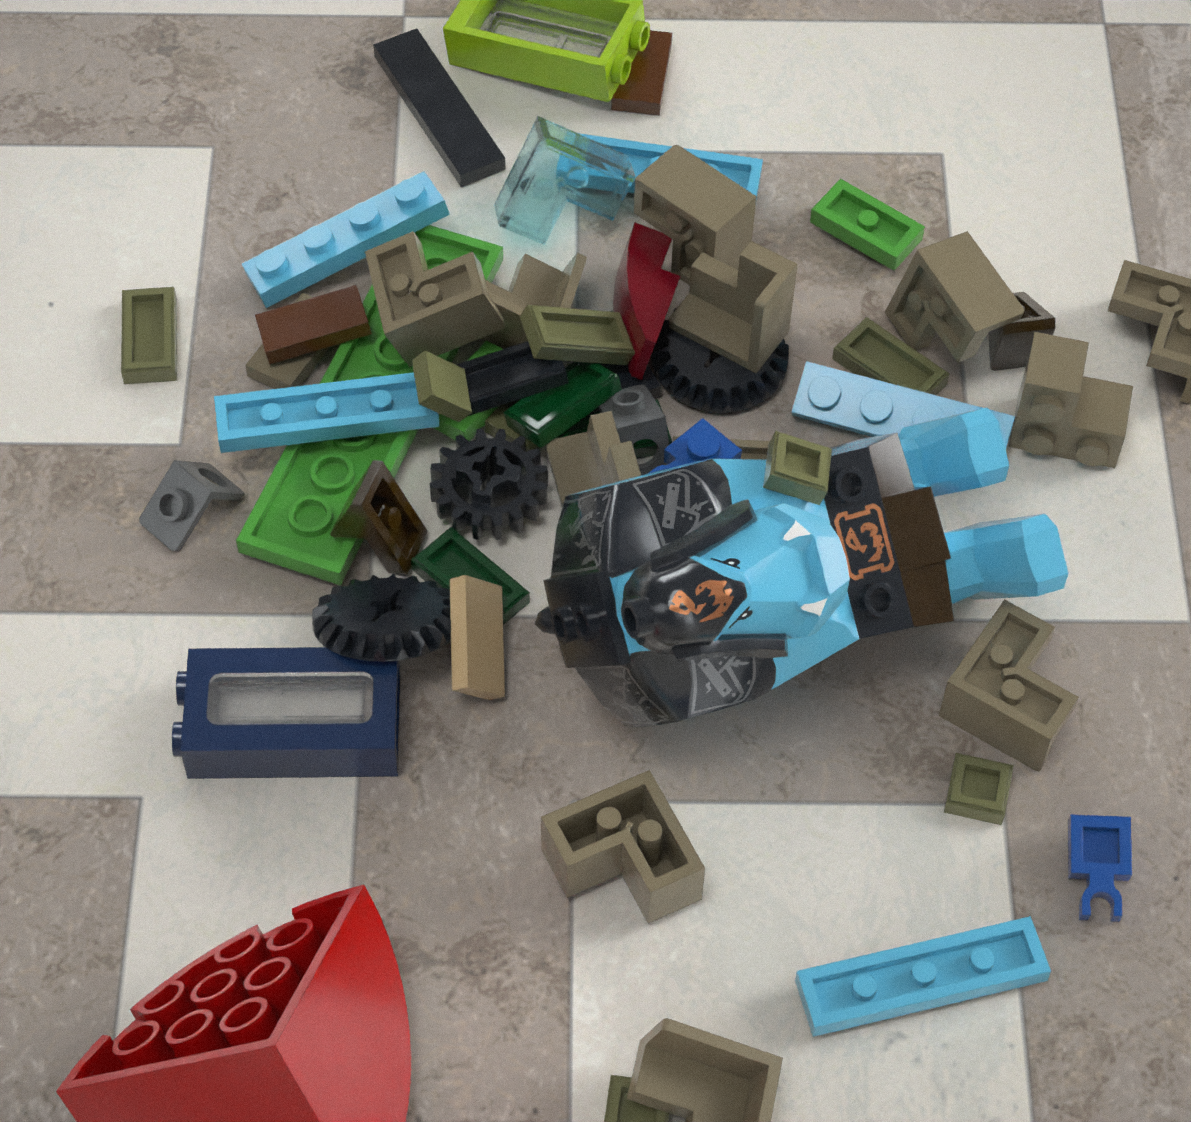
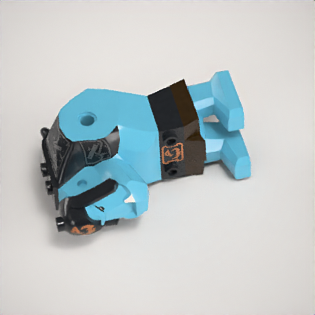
[535,407,1069,728]

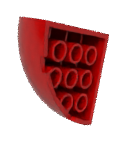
[56,884,411,1122]

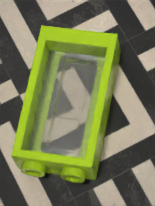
[443,0,650,102]

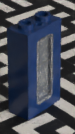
[172,647,401,779]

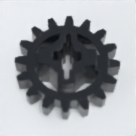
[429,428,548,540]

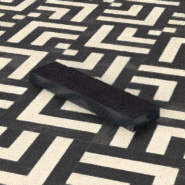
[373,28,506,187]

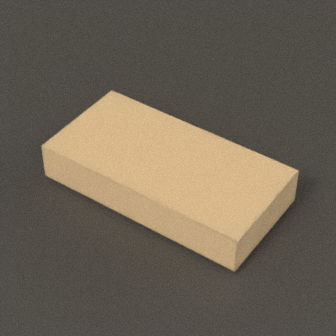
[450,575,505,700]

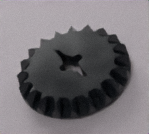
[652,308,789,412]
[312,573,451,661]

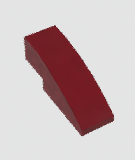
[613,222,681,380]

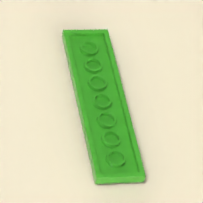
[236,225,503,586]

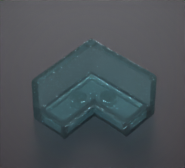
[494,116,636,245]

